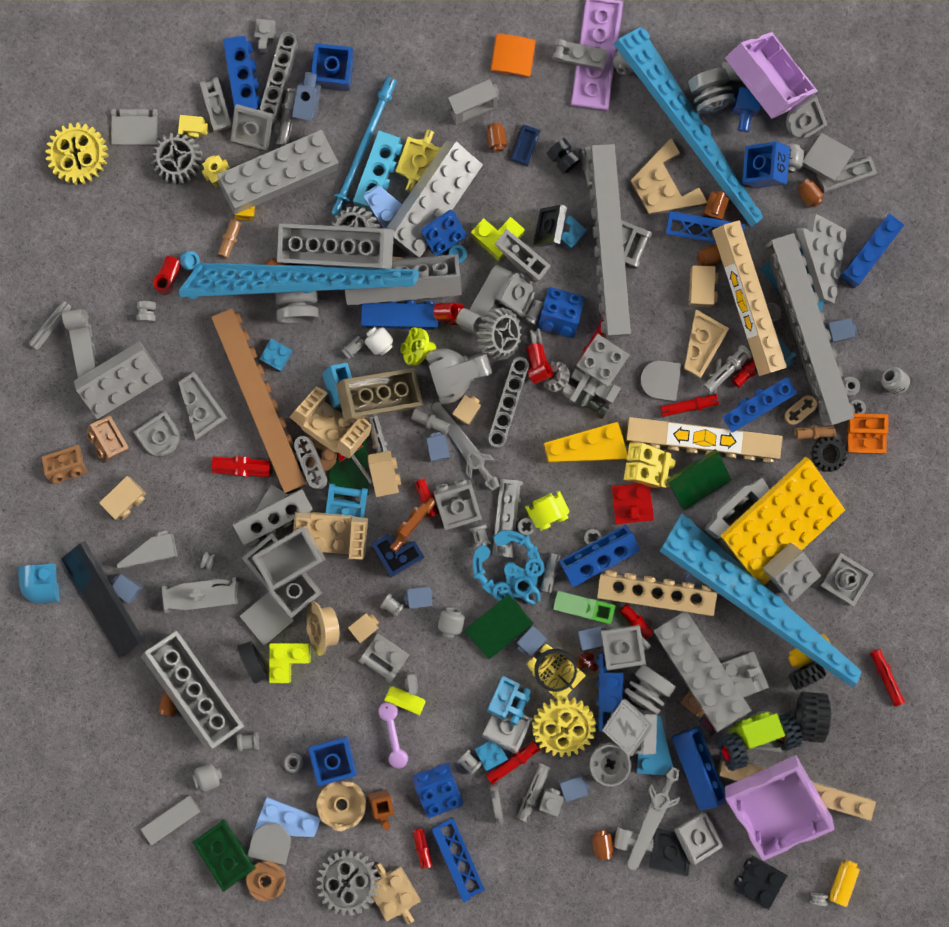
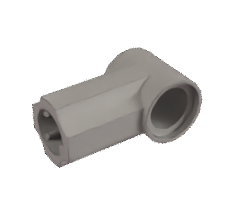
[612,826,654,855]

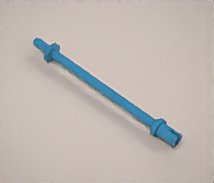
[332,77,397,216]

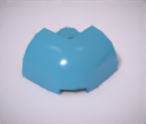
[18,564,60,604]

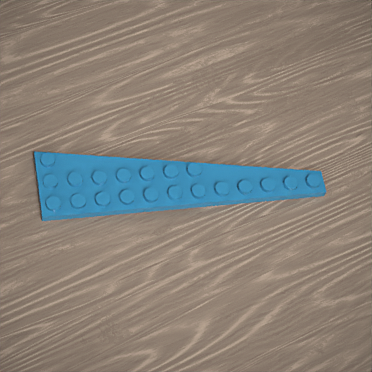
[613,27,763,227]
[179,263,419,299]
[659,514,862,688]

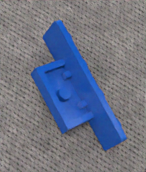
[722,377,797,433]
[596,652,624,731]

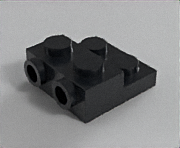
[733,855,788,910]

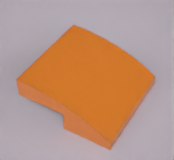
[490,34,536,78]
[847,413,888,454]

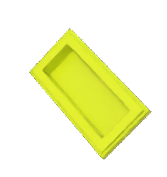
[384,686,425,715]

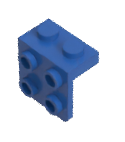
[421,209,467,256]
[537,287,585,339]
[413,762,463,818]

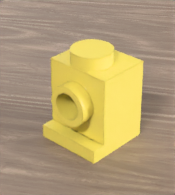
[178,115,208,139]

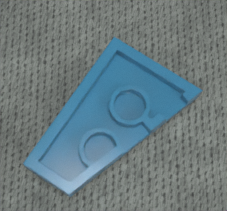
[636,716,673,776]

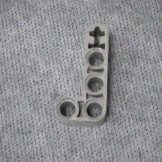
[456,265,514,337]
[62,309,98,378]

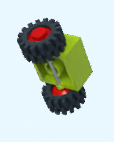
[717,712,803,771]

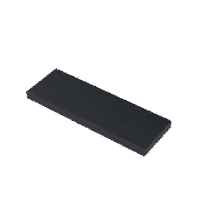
[61,541,144,658]

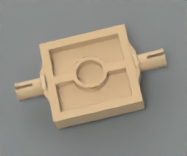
[372,862,421,925]

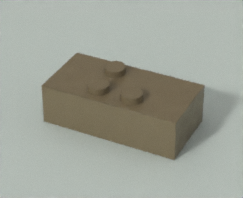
[336,368,423,422]

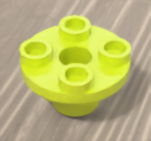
[400,327,436,366]

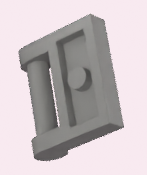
[621,220,652,269]
[359,633,410,683]

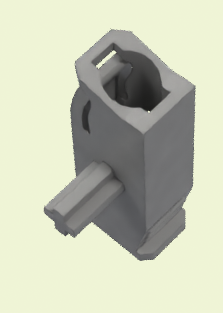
[162,577,239,613]

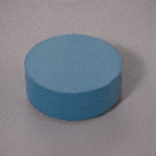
[448,244,467,264]
[180,251,200,270]

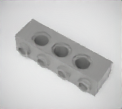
[233,488,313,546]

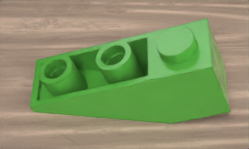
[553,591,616,624]

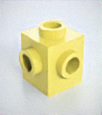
[202,155,230,188]

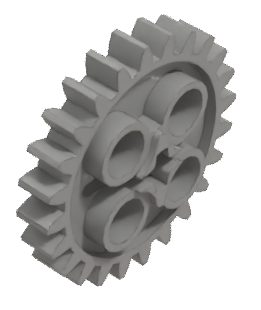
[317,850,380,916]

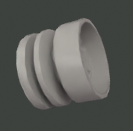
[688,68,736,114]
[624,665,676,714]
[590,742,631,787]

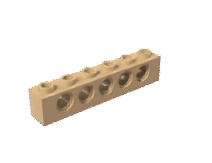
[597,570,717,616]

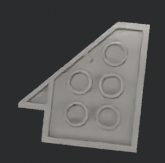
[797,214,846,303]

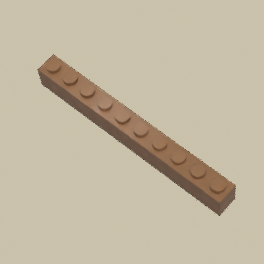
[211,308,307,494]

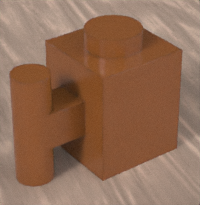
[702,191,729,220]
[368,789,394,830]

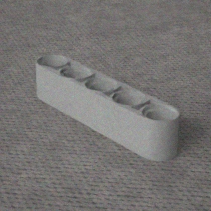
[260,32,298,125]
[488,357,529,449]

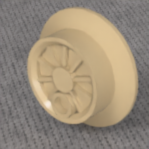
[306,601,339,656]

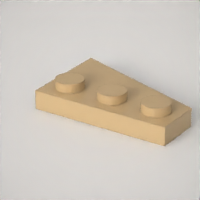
[684,310,729,378]

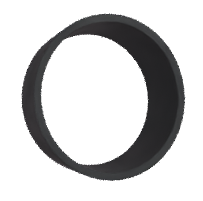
[237,641,268,684]
[534,649,577,692]

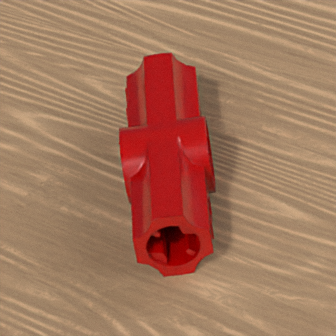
[211,456,271,477]

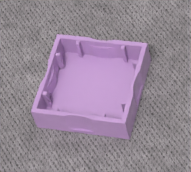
[725,32,817,119]
[725,755,835,861]

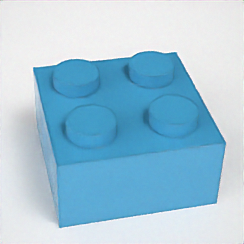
[561,215,587,249]
[259,339,293,372]
[475,741,508,771]

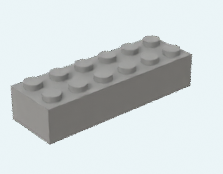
[218,130,338,215]
[386,140,483,258]
[277,224,394,269]
[344,254,462,305]
[654,611,751,733]
[141,631,244,752]

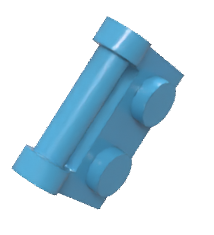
[326,484,368,518]

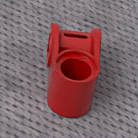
[433,302,464,325]

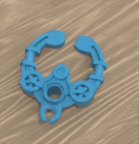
[473,530,545,605]

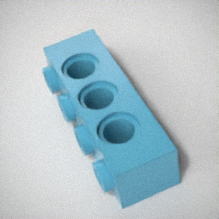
[353,131,403,211]

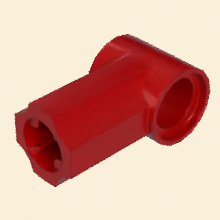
[153,255,181,295]
[526,343,553,384]

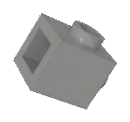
[539,787,564,816]

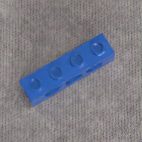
[223,35,262,110]
[559,524,641,587]

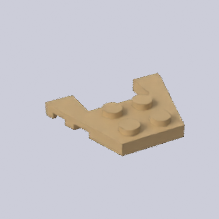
[630,139,707,215]

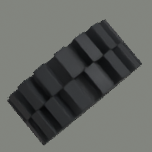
[810,437,848,472]
[788,661,826,690]

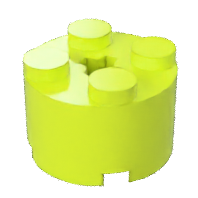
[525,490,570,531]

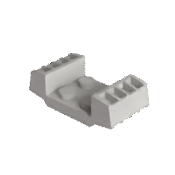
[704,478,770,539]

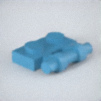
[487,676,531,726]

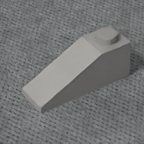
[495,229,551,283]
[117,531,178,569]

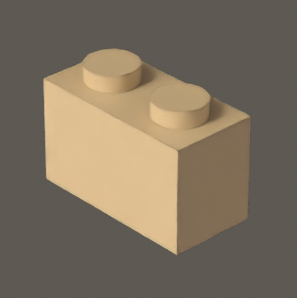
[689,266,718,308]
[368,450,401,497]
[99,476,147,520]

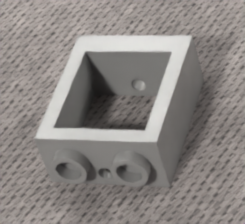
[448,79,499,125]

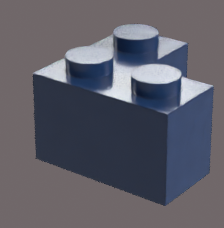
[372,534,425,577]

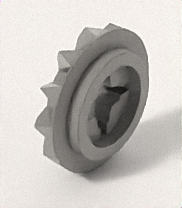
[542,362,570,392]

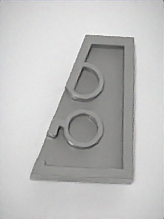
[178,372,228,440]

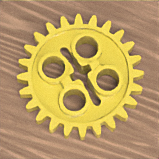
[45,122,109,185]
[532,696,596,757]

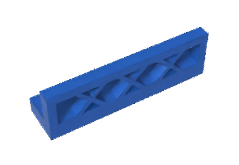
[666,211,745,243]
[432,818,485,903]

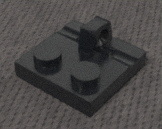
[533,205,570,247]
[649,828,690,877]

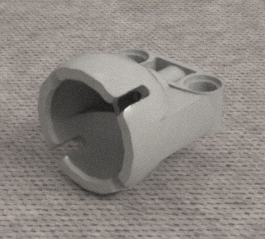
[426,349,492,404]

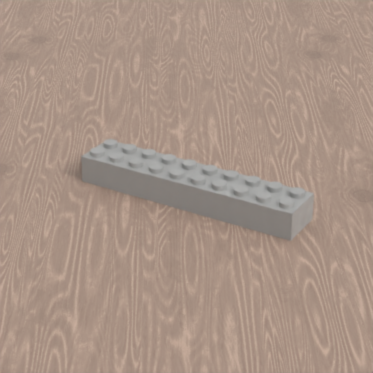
[764,233,855,426]

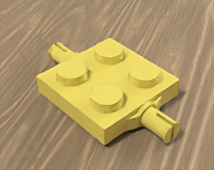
[395,129,441,192]

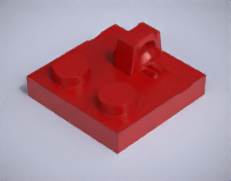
[611,483,654,525]

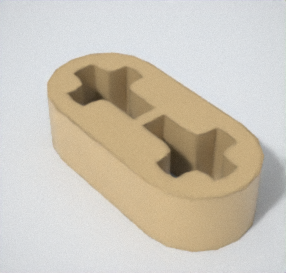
[784,395,817,425]

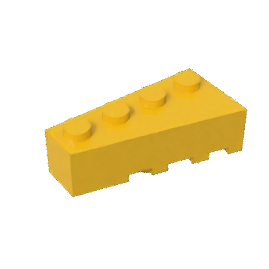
[543,422,628,463]

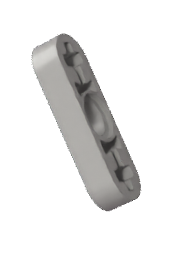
[294,436,327,489]

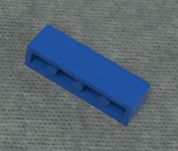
[840,213,904,288]
[361,301,438,330]
[671,726,727,811]

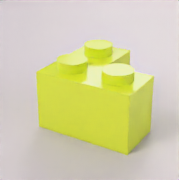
[471,217,525,261]
[269,643,311,683]

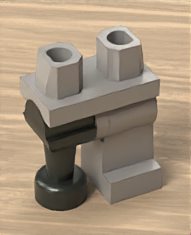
[561,368,621,419]

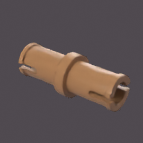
[217,219,242,259]
[795,425,836,440]

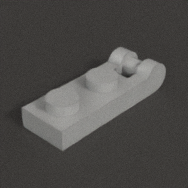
[552,39,608,70]
[200,77,232,132]

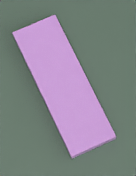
[571,0,623,111]

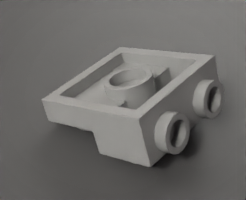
[433,478,482,530]

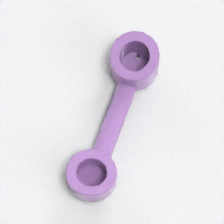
[378,701,408,769]

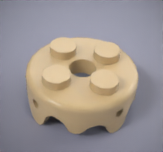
[316,780,366,831]

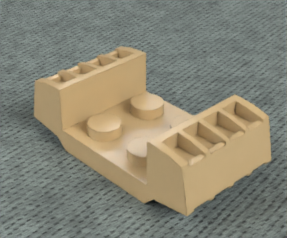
[290,386,371,459]
[293,512,368,559]

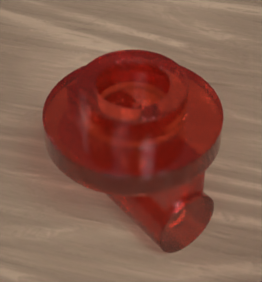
[577,652,598,671]

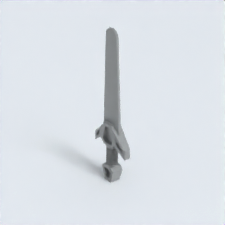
[432,402,500,491]
[627,767,680,870]

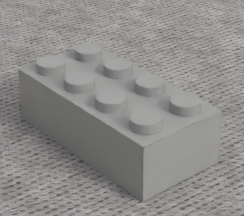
[74,341,163,419]
[242,534,323,618]

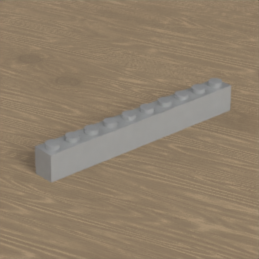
[586,144,631,338]

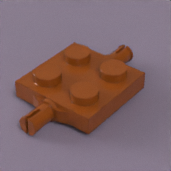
[390,498,437,553]

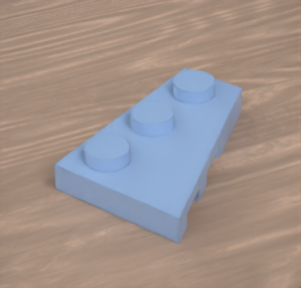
[363,185,402,243]
[253,797,321,837]

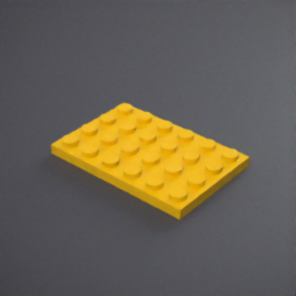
[720,457,845,585]

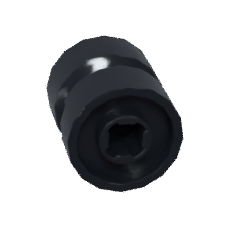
[546,138,582,174]

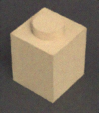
[452,395,481,426]
[348,613,379,643]

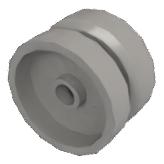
[275,291,319,323]

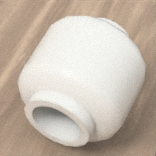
[365,327,393,356]

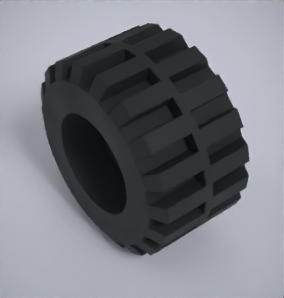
[795,692,831,743]

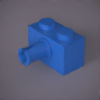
[731,87,763,132]

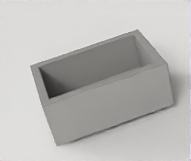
[252,526,326,591]

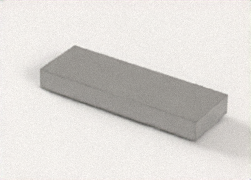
[817,156,877,193]
[141,795,201,846]

